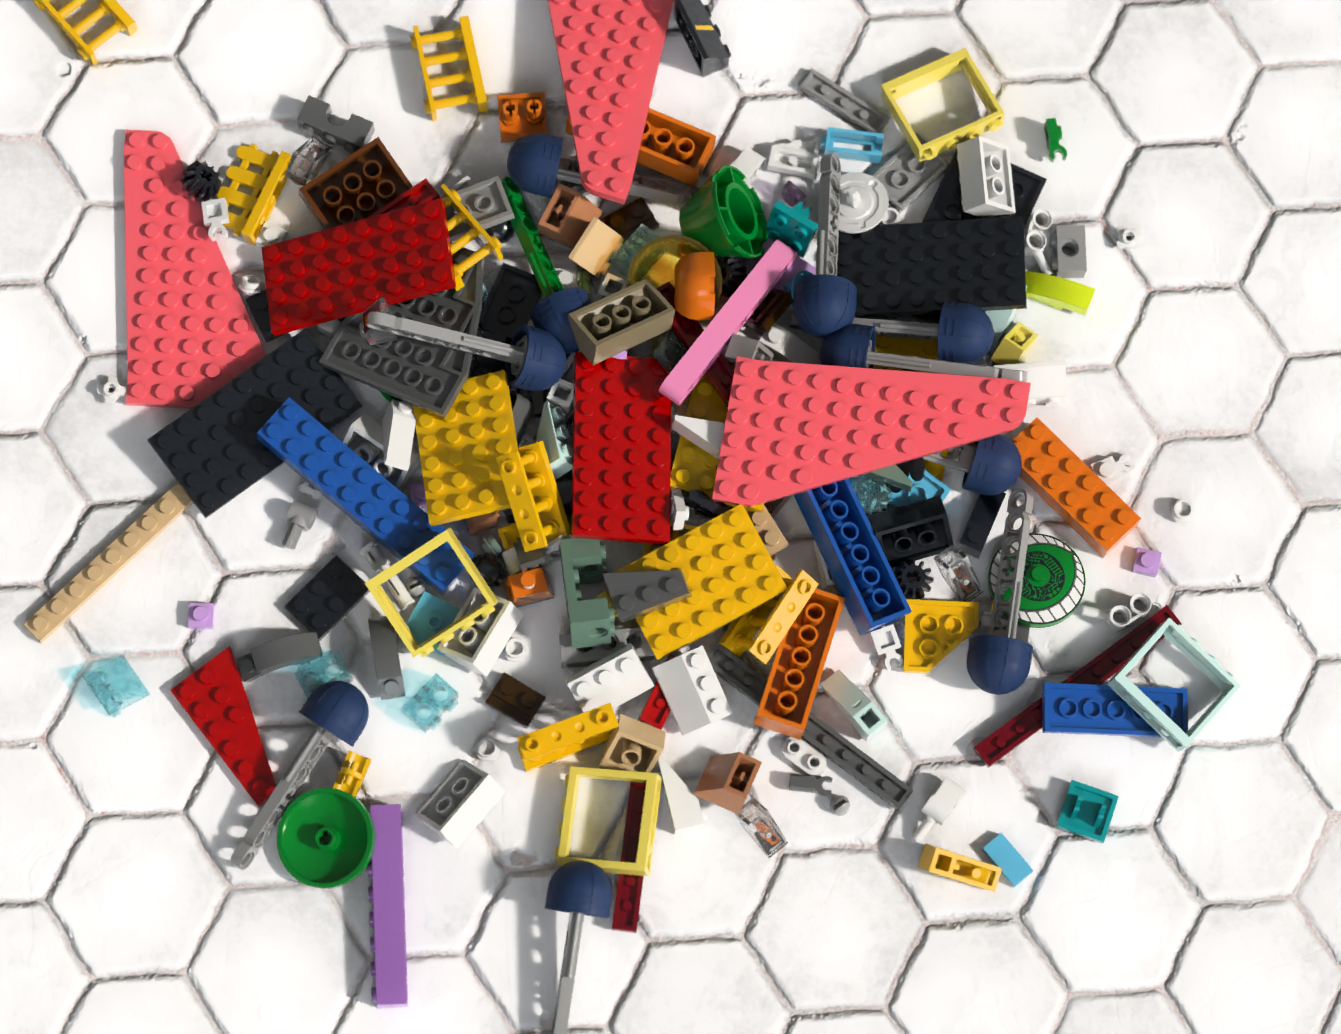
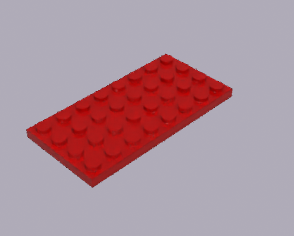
[261,198,456,336]
[571,352,671,545]

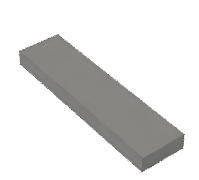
[799,68,890,133]

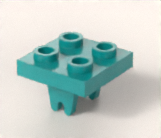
[766,200,819,258]
[1056,780,1119,844]

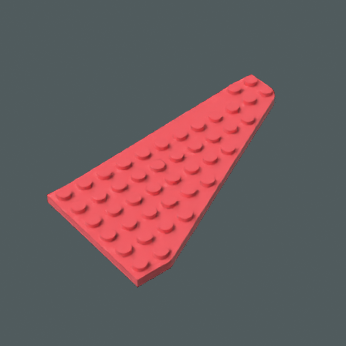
[547,0,674,205]
[124,130,266,409]
[712,356,1031,507]

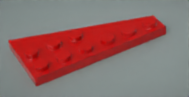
[170,646,277,807]

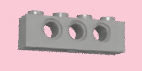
[559,624,657,669]

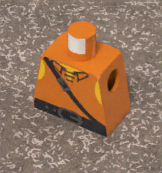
[503,568,554,608]

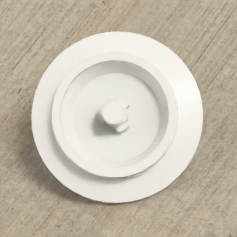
[839,172,889,233]

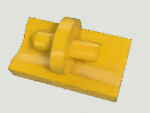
[333,750,372,797]

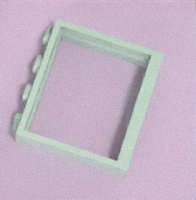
[1107,617,1241,752]

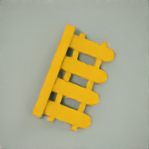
[216,143,296,245]

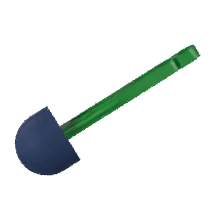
[501,177,592,353]

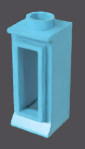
[820,127,884,164]

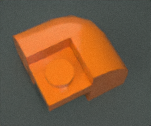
[674,252,715,321]

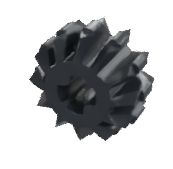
[180,160,222,202]
[714,256,748,297]
[894,559,934,599]

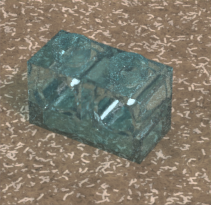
[611,224,666,283]
[849,475,891,513]
[294,650,354,698]
[403,673,459,733]

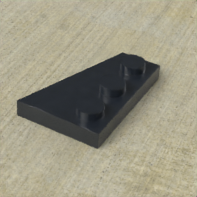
[682,489,756,527]

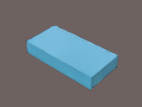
[982,832,1034,887]

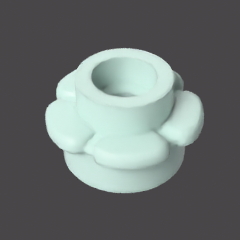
[481,535,503,558]

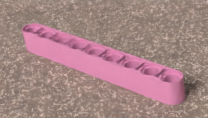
[658,240,798,405]

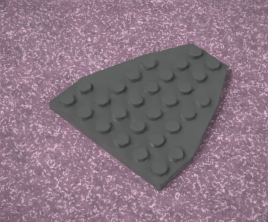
[319,242,484,418]

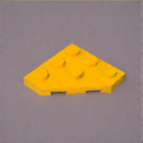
[903,599,979,674]

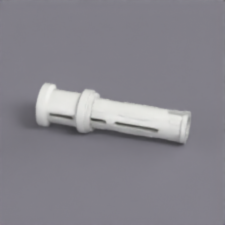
[359,540,416,610]

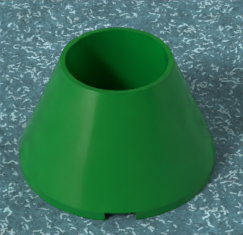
[679,165,768,258]

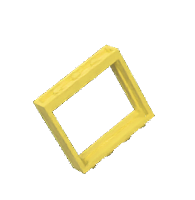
[881,48,1004,162]
[365,528,499,658]
[555,766,662,877]

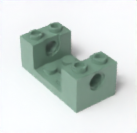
[559,538,615,649]

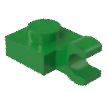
[1043,118,1067,162]

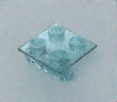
[83,655,150,718]

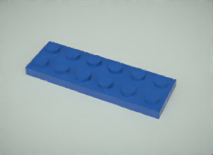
[1042,683,1188,738]

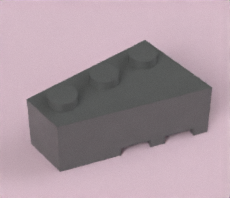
[603,570,692,623]

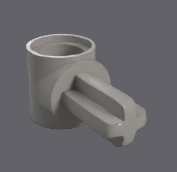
[282,501,318,550]

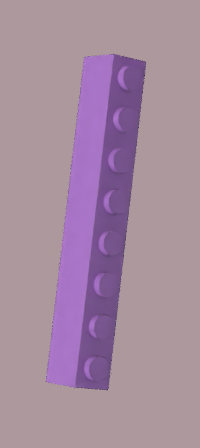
[367,804,408,1009]

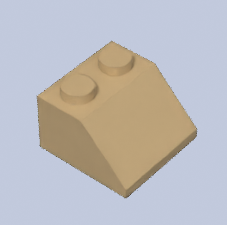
[568,217,624,280]
[599,714,666,783]

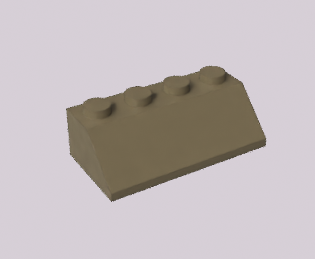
[568,278,675,365]

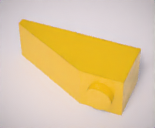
[918,843,1002,892]

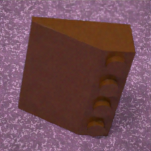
[299,137,413,230]

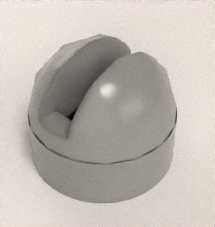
[406,577,426,597]
[830,795,850,816]

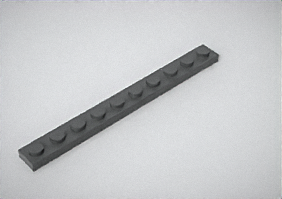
[707,642,914,811]

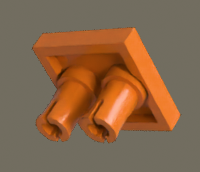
[497,92,548,143]

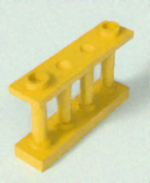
[32,0,138,65]
[410,16,488,121]
[440,184,503,291]
[496,440,571,552]
[719,564,819,665]
[517,703,619,772]

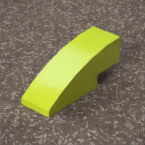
[1025,271,1096,316]

